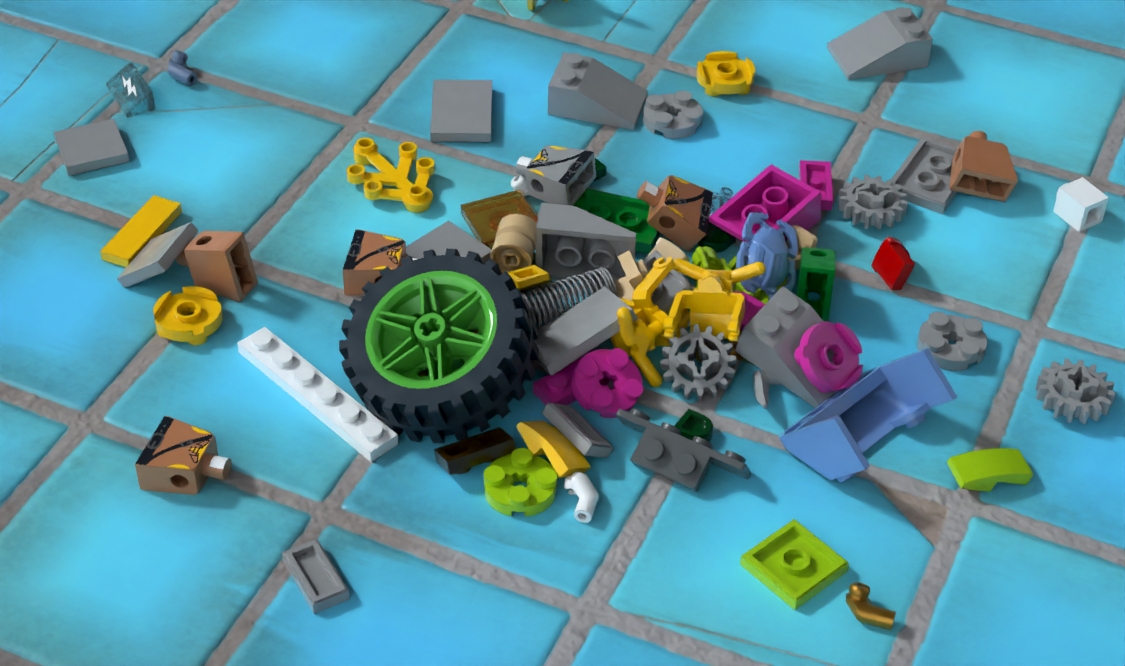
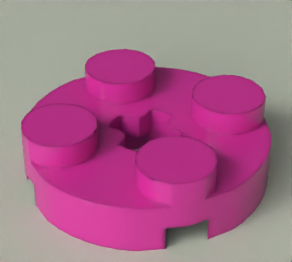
[794,321,863,393]
[571,348,643,418]

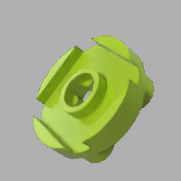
[484,448,557,517]

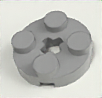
[643,90,703,139]
[917,312,987,371]

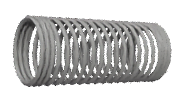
[520,267,618,330]

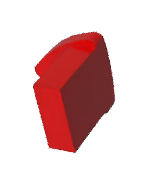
[871,237,915,290]

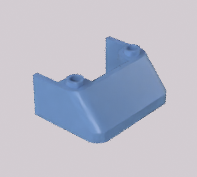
[779,348,957,482]

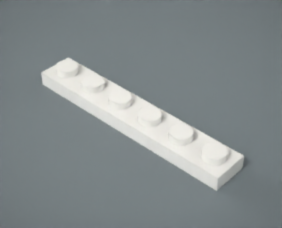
[237,327,398,462]

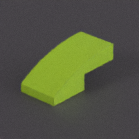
[947,448,1034,492]

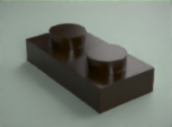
[434,427,516,475]

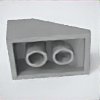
[827,7,933,80]
[548,52,648,130]
[536,203,636,285]
[735,286,836,408]

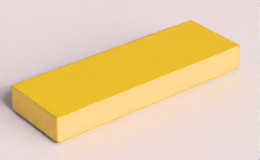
[100,195,182,267]

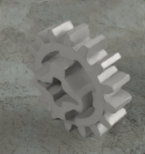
[838,175,908,230]
[660,324,736,401]
[1035,359,1115,424]

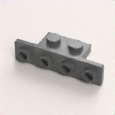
[616,409,751,492]

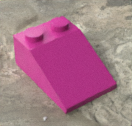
[709,164,821,242]

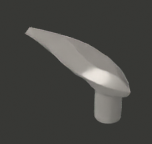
[753,370,782,409]

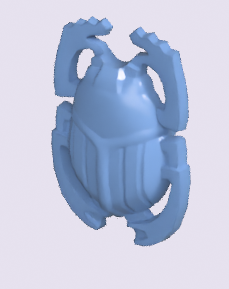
[736,212,798,300]

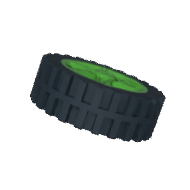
[339,248,539,444]

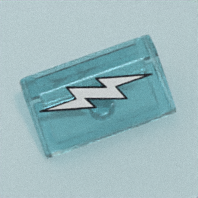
[106,62,155,118]

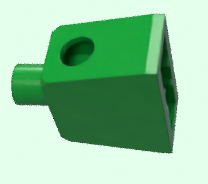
[796,247,835,322]

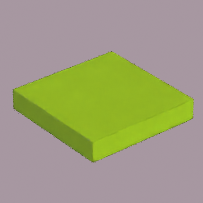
[740,519,849,610]

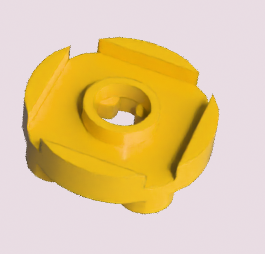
[696,51,755,97]
[153,286,223,345]

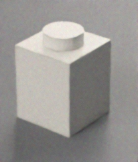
[1053,177,1109,232]

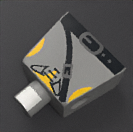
[516,145,596,206]

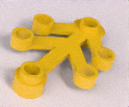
[347,137,435,213]

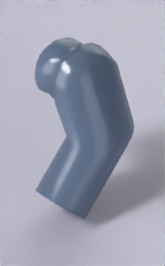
[168,50,197,86]

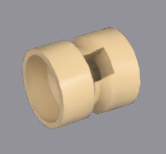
[490,214,537,273]

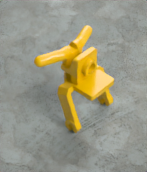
[610,257,690,387]
[664,258,766,342]

